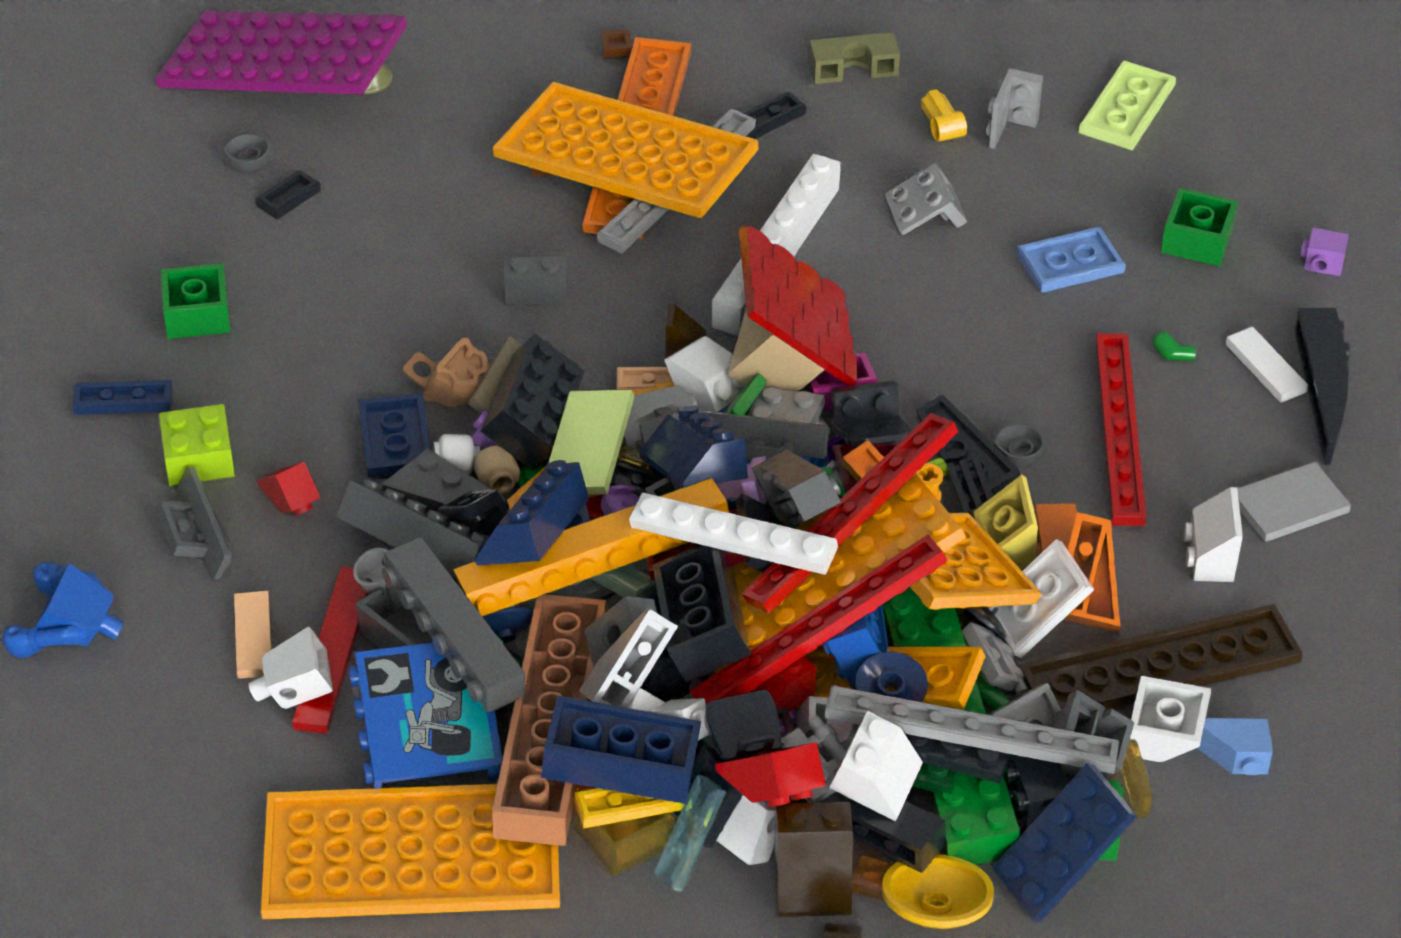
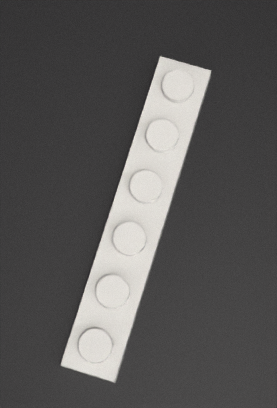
[629,492,838,575]

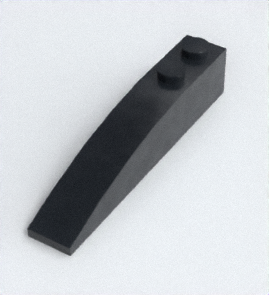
[1294,308,1350,465]

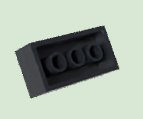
[480,333,585,470]
[653,544,751,682]

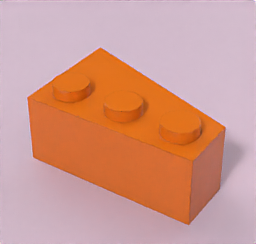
[1063,512,1121,634]

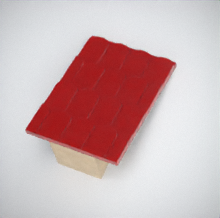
[728,225,857,391]

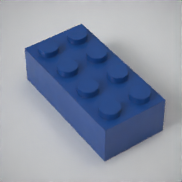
[822,605,889,690]

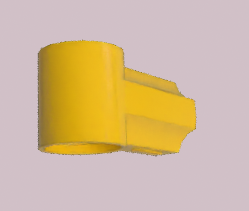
[921,89,967,142]

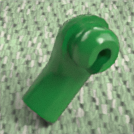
[1152,331,1196,361]
[976,672,1011,711]

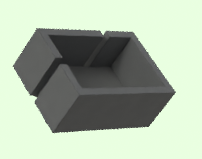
[355,584,433,649]

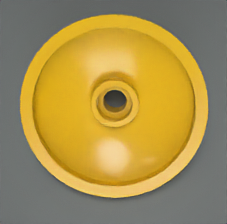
[882,854,994,929]

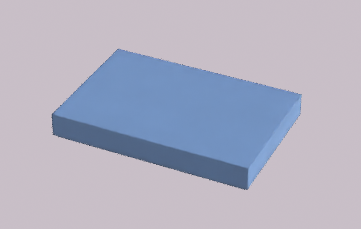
[1016,227,1125,293]

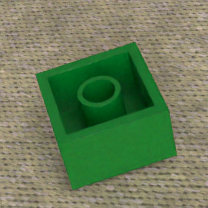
[1161,188,1239,267]
[161,263,231,339]

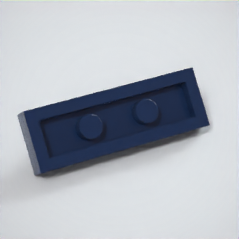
[72,380,173,415]

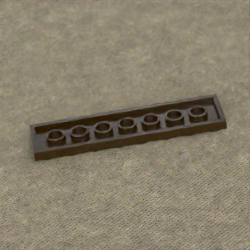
[1019,604,1303,710]

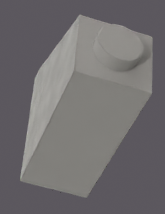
[621,385,699,454]

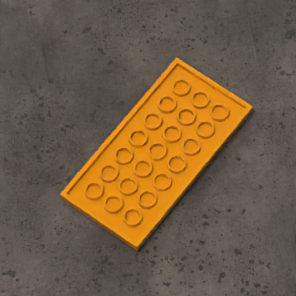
[493,82,759,218]
[714,473,966,674]
[261,784,560,919]

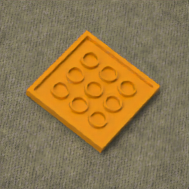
[910,513,1041,610]

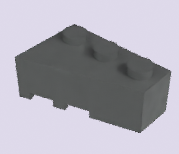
[382,448,491,535]
[751,450,841,527]

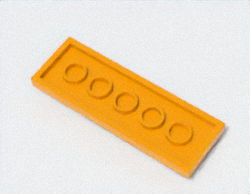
[797,647,986,710]

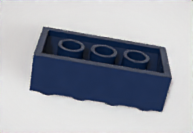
[639,406,748,488]
[475,460,589,566]
[541,696,702,804]

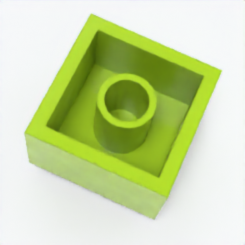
[159,404,235,486]

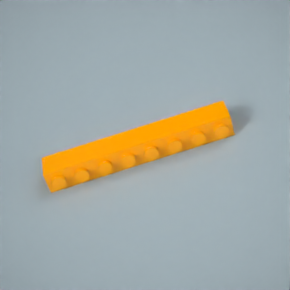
[453,478,729,616]

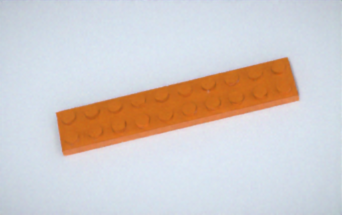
[583,37,691,239]

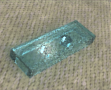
[654,775,727,892]

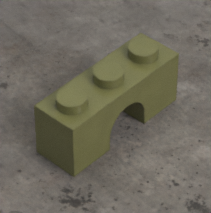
[808,32,900,84]

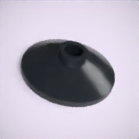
[964,606,1007,640]

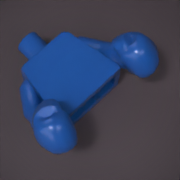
[2,562,124,659]

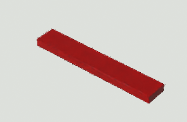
[292,567,369,734]

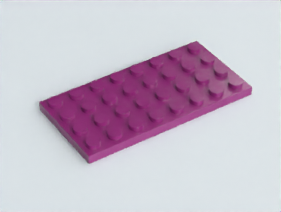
[155,10,407,95]

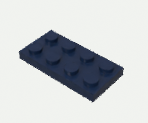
[992,763,1137,922]

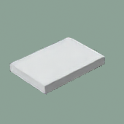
[995,539,1094,658]

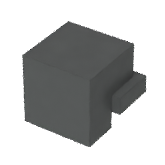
[1052,690,1135,778]

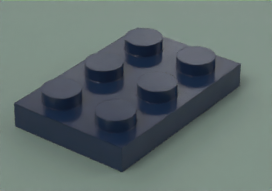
[358,393,431,478]

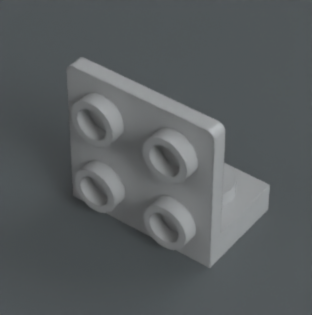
[986,68,1043,149]
[885,163,967,235]

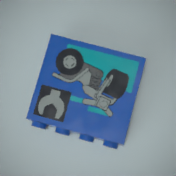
[349,642,503,789]

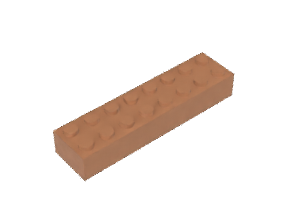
[492,594,606,846]

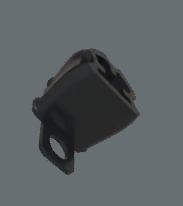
[705,690,784,761]

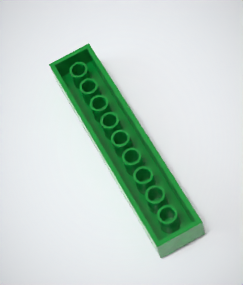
[882,586,1020,865]

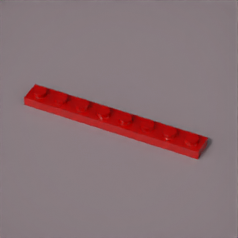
[1095,333,1147,526]
[741,413,958,614]
[689,534,948,704]

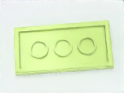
[1078,60,1176,151]
[548,390,634,495]

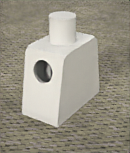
[249,626,333,709]
[716,795,776,865]

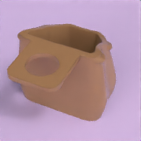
[402,338,490,407]

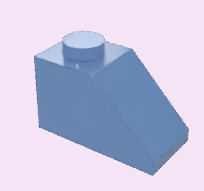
[1197,718,1273,775]

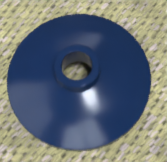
[482,607,534,643]
[855,652,928,702]

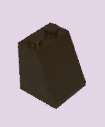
[774,802,853,917]

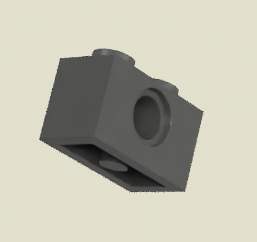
[584,596,657,666]

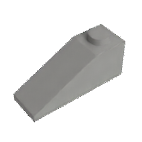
[579,607,678,708]

